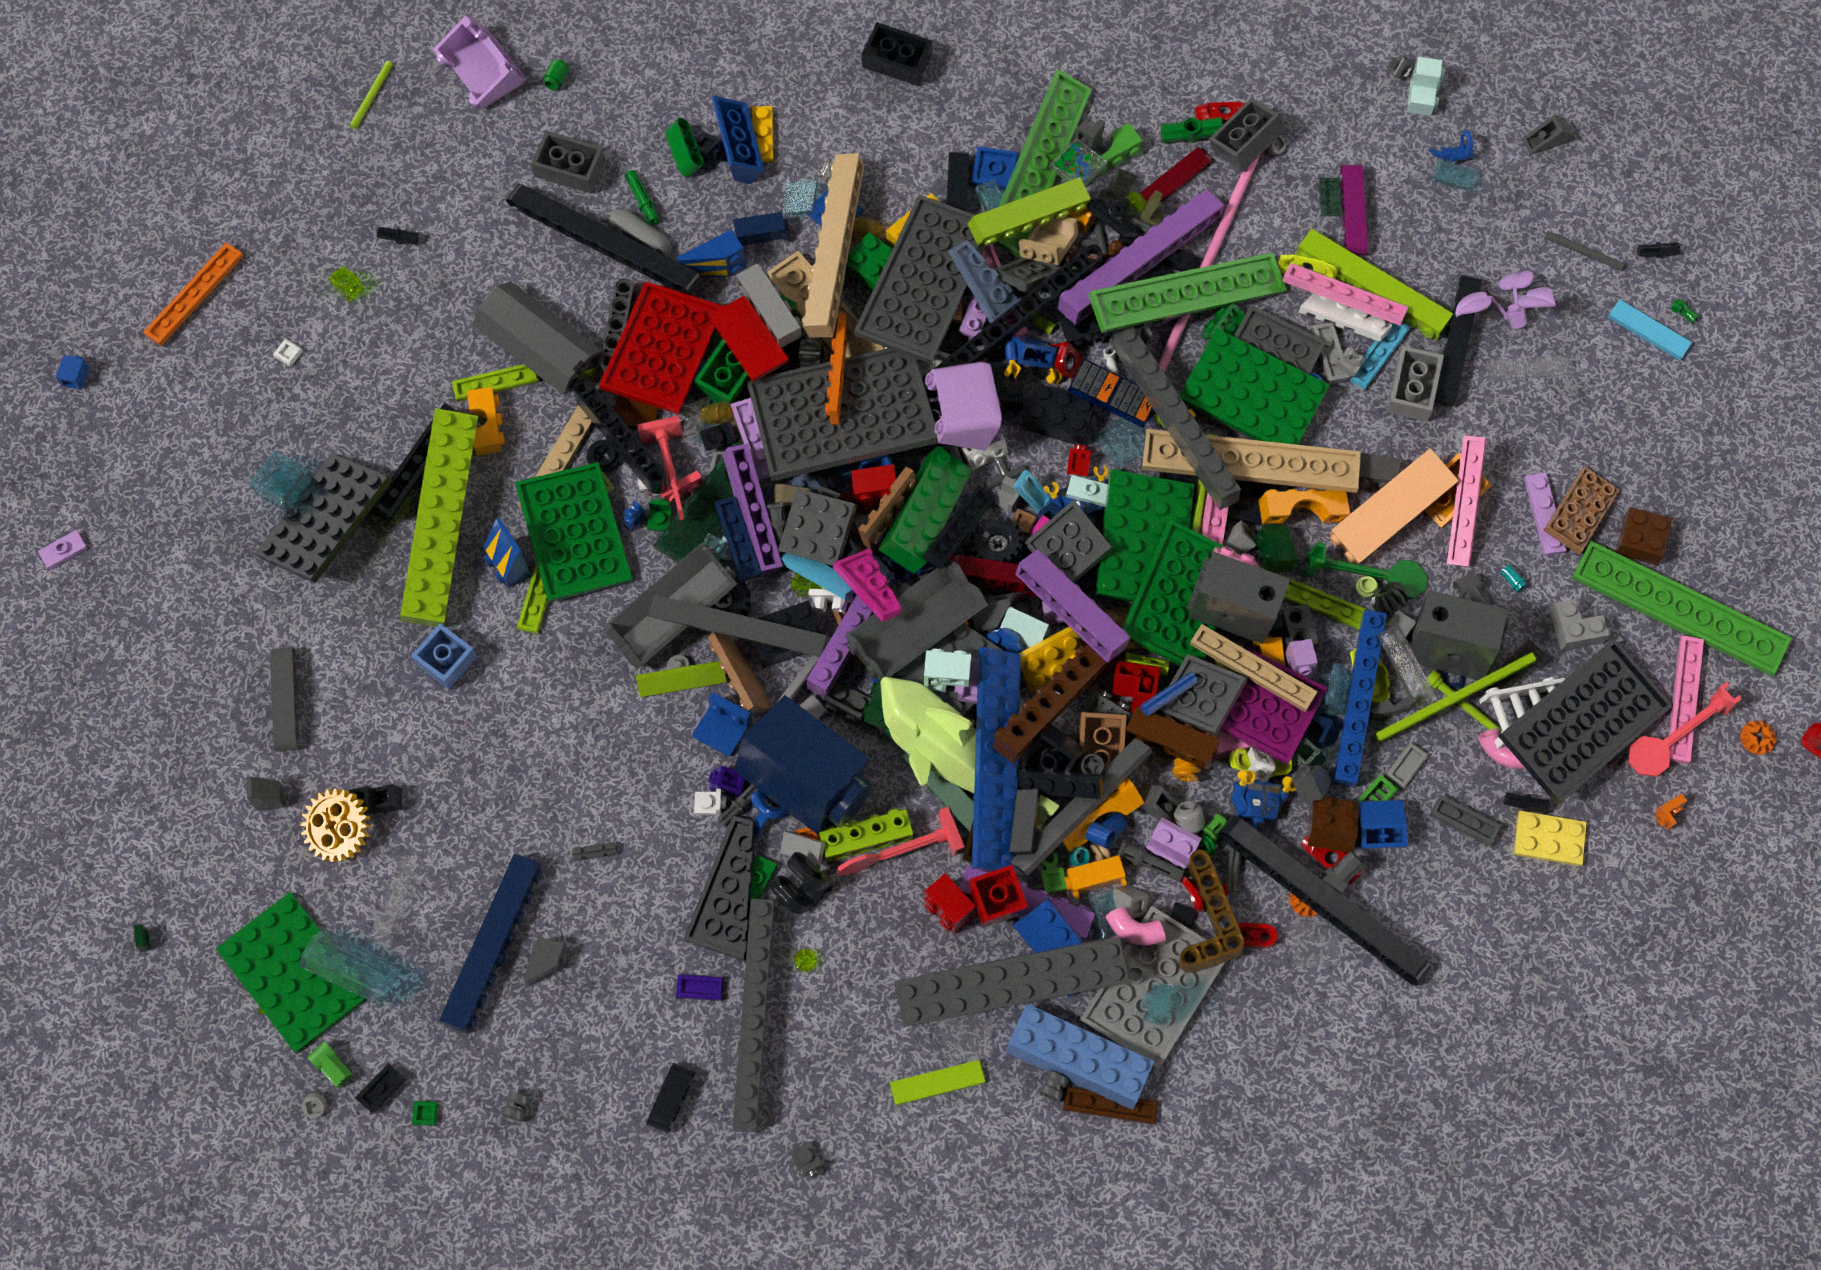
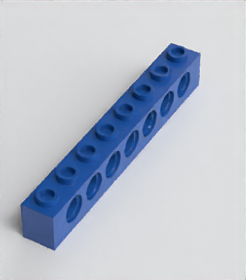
[1332,610,1387,788]

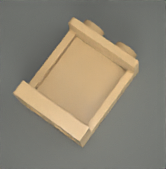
[1019,217,1078,265]

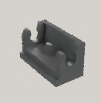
[1074,116,1105,156]

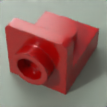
[1067,444,1091,476]

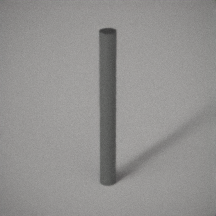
[1545,231,1625,271]

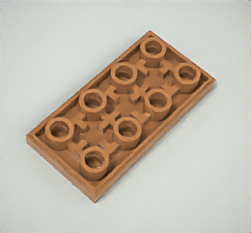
[1543,466,1620,554]
[708,633,773,713]

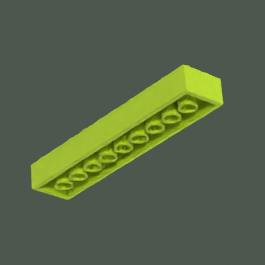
[399,408,478,627]

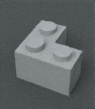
[1549,599,1609,651]

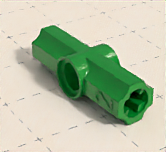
[1160,117,1223,143]

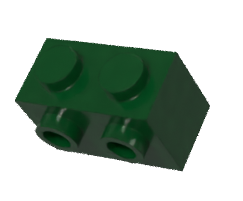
[1255,524,1298,573]
[862,680,888,729]

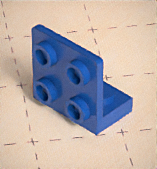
[692,692,752,757]

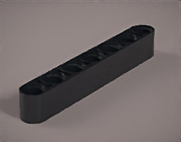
[1434,274,1482,406]
[574,379,667,494]

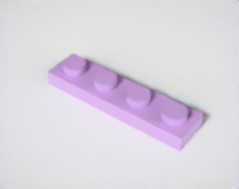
[730,398,770,481]
[1524,473,1566,556]

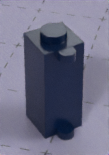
[733,212,789,246]

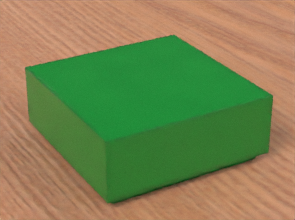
[412,1101,438,1126]

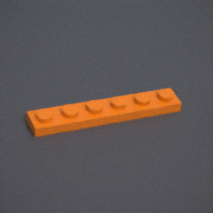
[143,243,243,347]
[825,314,849,425]

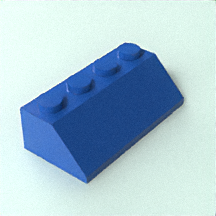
[712,96,764,184]
[1013,897,1085,997]

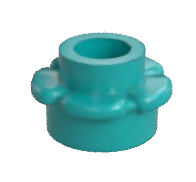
[1068,845,1090,866]

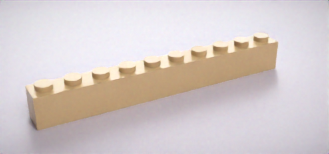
[802,153,864,338]

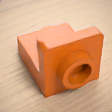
[1655,794,1687,830]

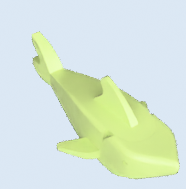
[881,677,1059,829]

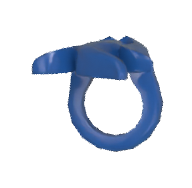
[1429,130,1476,163]

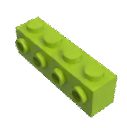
[819,808,913,863]

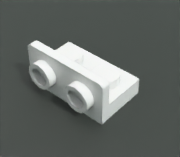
[958,434,1008,470]

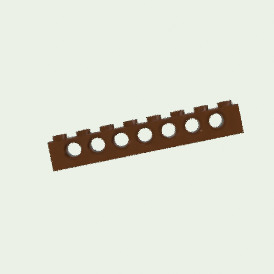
[992,644,1119,764]

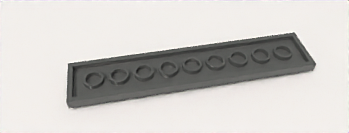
[894,935,1130,1027]

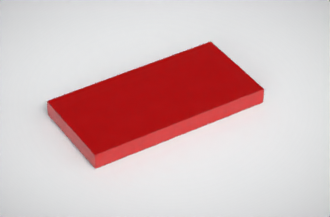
[708,295,789,382]

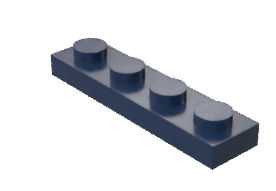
[715,496,761,583]

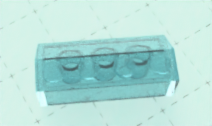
[300,928,405,1007]

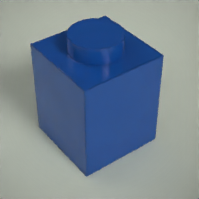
[55,355,89,390]

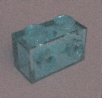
[1142,983,1177,1026]

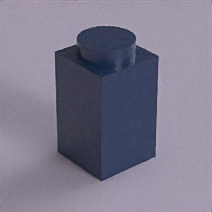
[734,695,873,835]

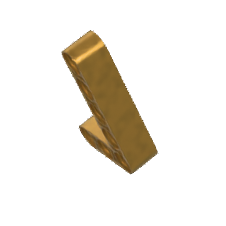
[1179,850,1244,973]

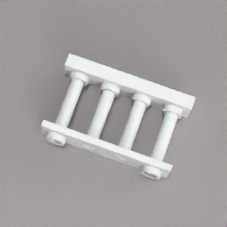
[1479,677,1565,749]

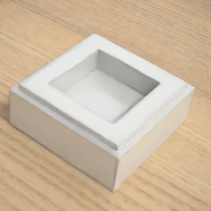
[273,339,303,367]

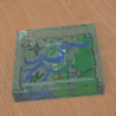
[1093,414,1146,468]

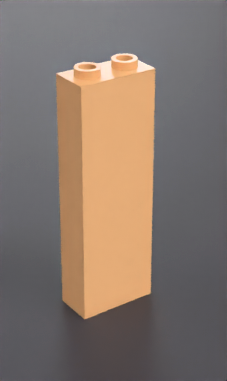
[1329,448,1459,564]

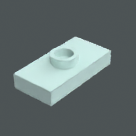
[1066,475,1108,507]

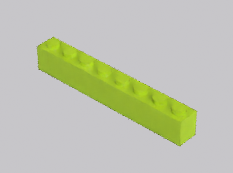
[1296,228,1453,341]

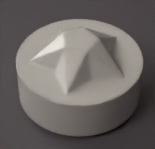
[1266,135,1286,155]
[667,655,689,669]
[302,1093,327,1118]

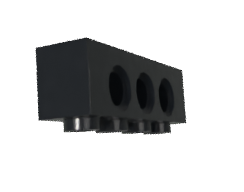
[1059,312,1145,350]

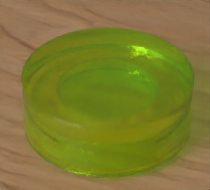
[1125,192,1146,212]
[794,949,817,973]

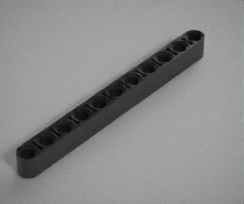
[940,152,969,353]
[506,184,702,295]
[922,244,1103,398]
[1218,815,1431,986]

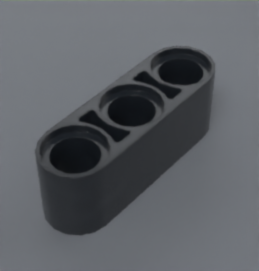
[647,1062,695,1134]

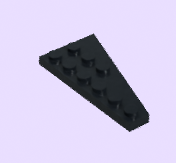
[683,815,756,961]

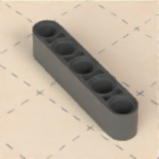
[600,278,635,374]
[270,647,300,752]

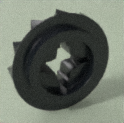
[586,440,621,472]

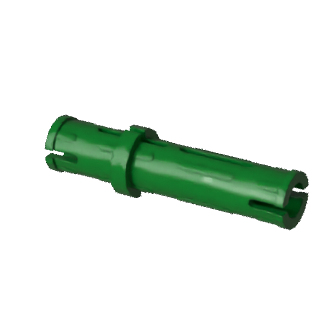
[624,170,660,226]

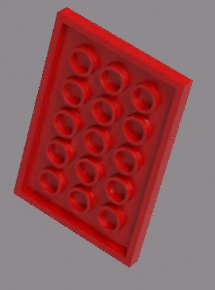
[599,281,724,415]

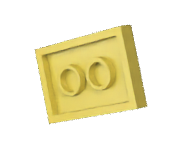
[1514,811,1586,866]

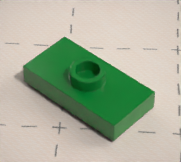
[750,854,777,902]

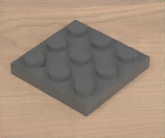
[778,488,857,566]
[1024,500,1114,583]
[1157,654,1247,736]

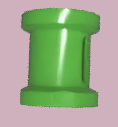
[1201,813,1227,842]

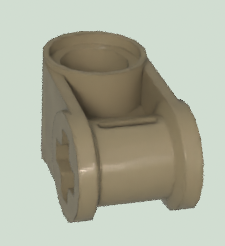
[773,484,812,509]

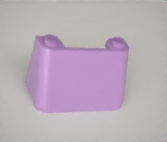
[433,16,527,109]
[925,362,1002,451]

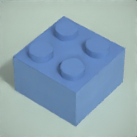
[411,624,477,690]

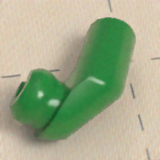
[1671,299,1699,324]

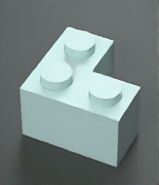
[1407,57,1445,116]
[924,649,971,692]

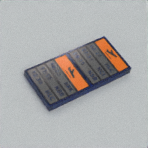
[1067,358,1153,428]

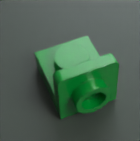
[647,498,672,533]

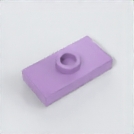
[38,530,88,570]

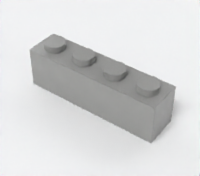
[736,263,802,348]

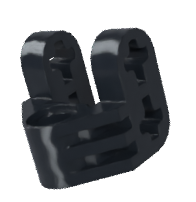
[770,852,833,914]

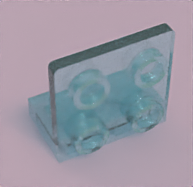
[1311,663,1352,715]

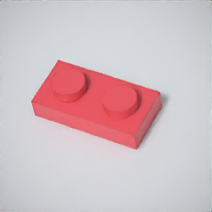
[660,471,703,504]

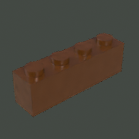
[1126,706,1219,770]

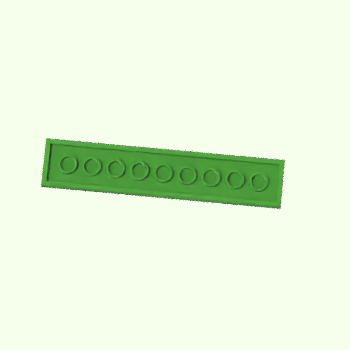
[994,69,1092,258]
[1088,252,1287,333]
[1571,541,1791,677]

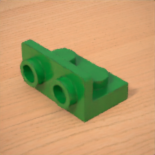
[1201,303,1246,339]

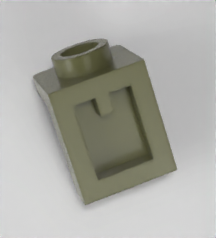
[1140,190,1163,226]

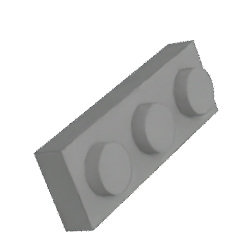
[1312,322,1350,384]

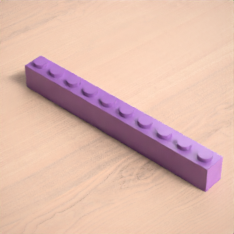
[1058,189,1224,325]

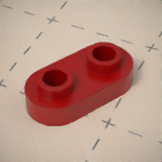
[1234,922,1277,948]

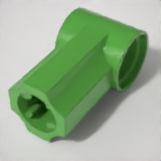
[307,1041,353,1089]

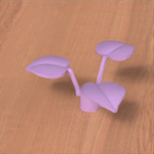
[1455,270,1556,329]

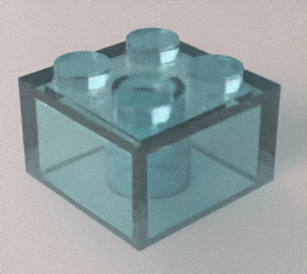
[249,450,312,512]

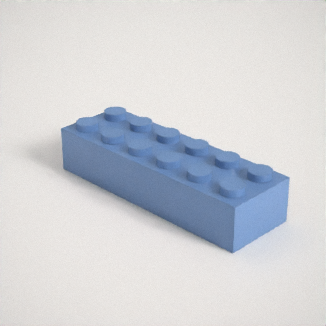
[1006,1003,1154,1109]

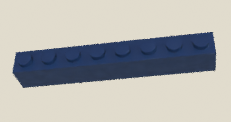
[439,853,543,1034]

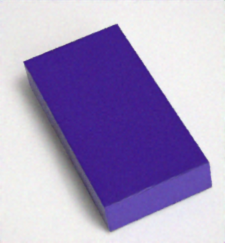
[676,974,724,1001]

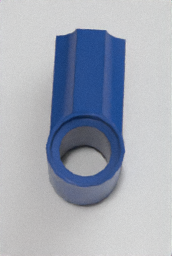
[1086,813,1127,849]

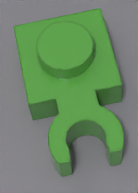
[1040,853,1067,894]

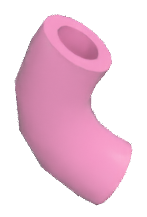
[1477,728,1526,769]
[1106,907,1166,946]

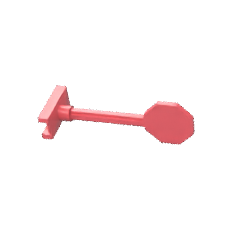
[637,415,684,520]
[1628,682,1742,777]
[837,807,965,876]

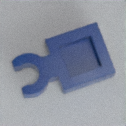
[624,500,646,531]

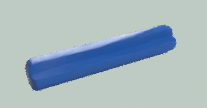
[1140,672,1197,716]

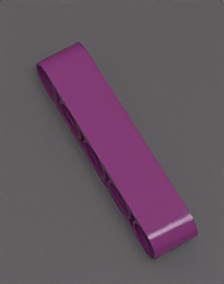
[1340,165,1368,255]

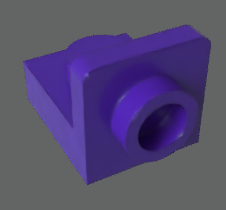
[708,765,745,796]

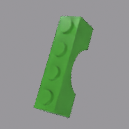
[1060,123,1143,185]

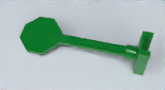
[1303,542,1427,599]

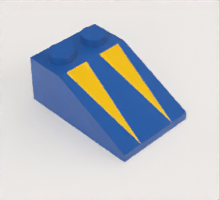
[677,229,746,278]
[483,518,530,588]

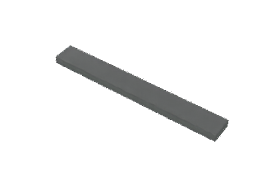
[649,595,826,657]
[1010,738,1152,876]

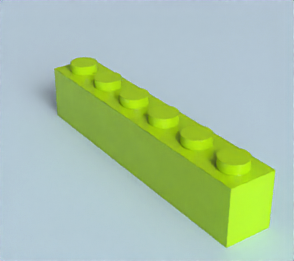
[968,177,1091,246]

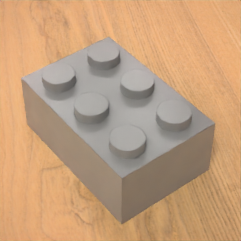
[1386,346,1444,422]

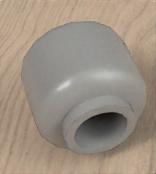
[1174,801,1205,835]

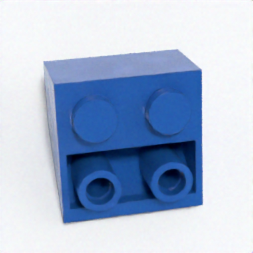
[1358,800,1408,848]

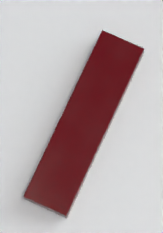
[1139,147,1212,203]

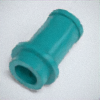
[1500,564,1527,592]

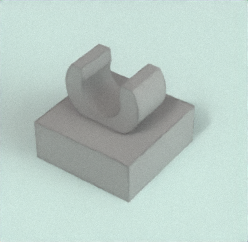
[1336,348,1365,377]

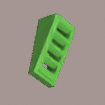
[1356,774,1398,802]

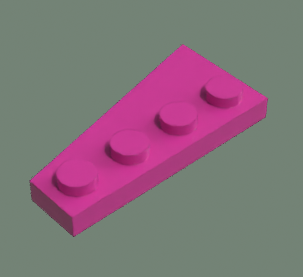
[833,548,901,622]

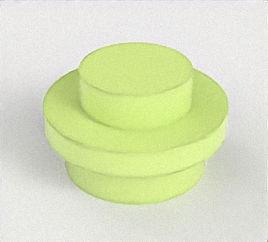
[1356,576,1378,597]

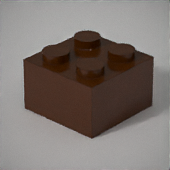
[1615,507,1672,566]
[1307,797,1358,852]

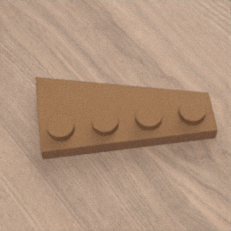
[858,467,916,550]

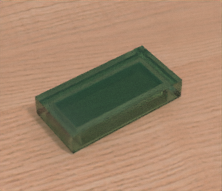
[1319,178,1342,216]

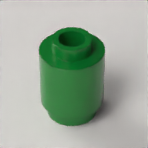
[543,59,569,90]

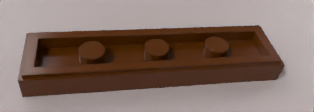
[1063,1086,1158,1125]

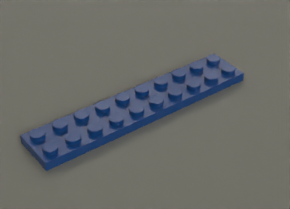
[972,647,1021,873]

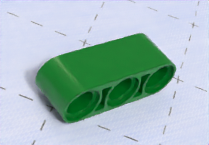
[665,117,704,178]

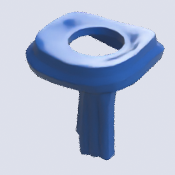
[751,790,790,836]

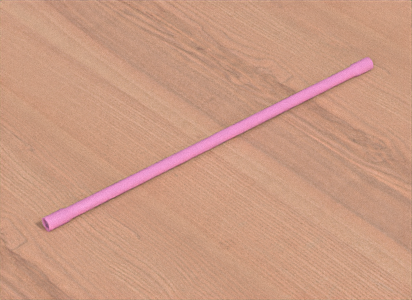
[1134,154,1261,422]

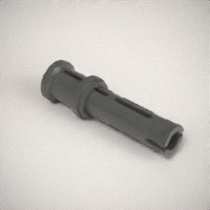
[767,502,787,568]
[1116,839,1185,882]

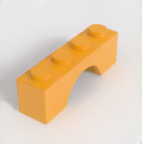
[1258,489,1350,524]
[1062,777,1144,852]

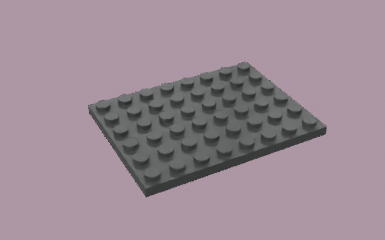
[747,348,938,481]

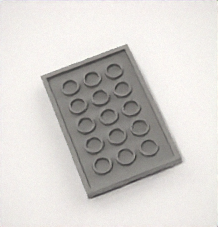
[1079,906,1226,1071]

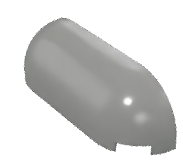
[602,209,673,258]

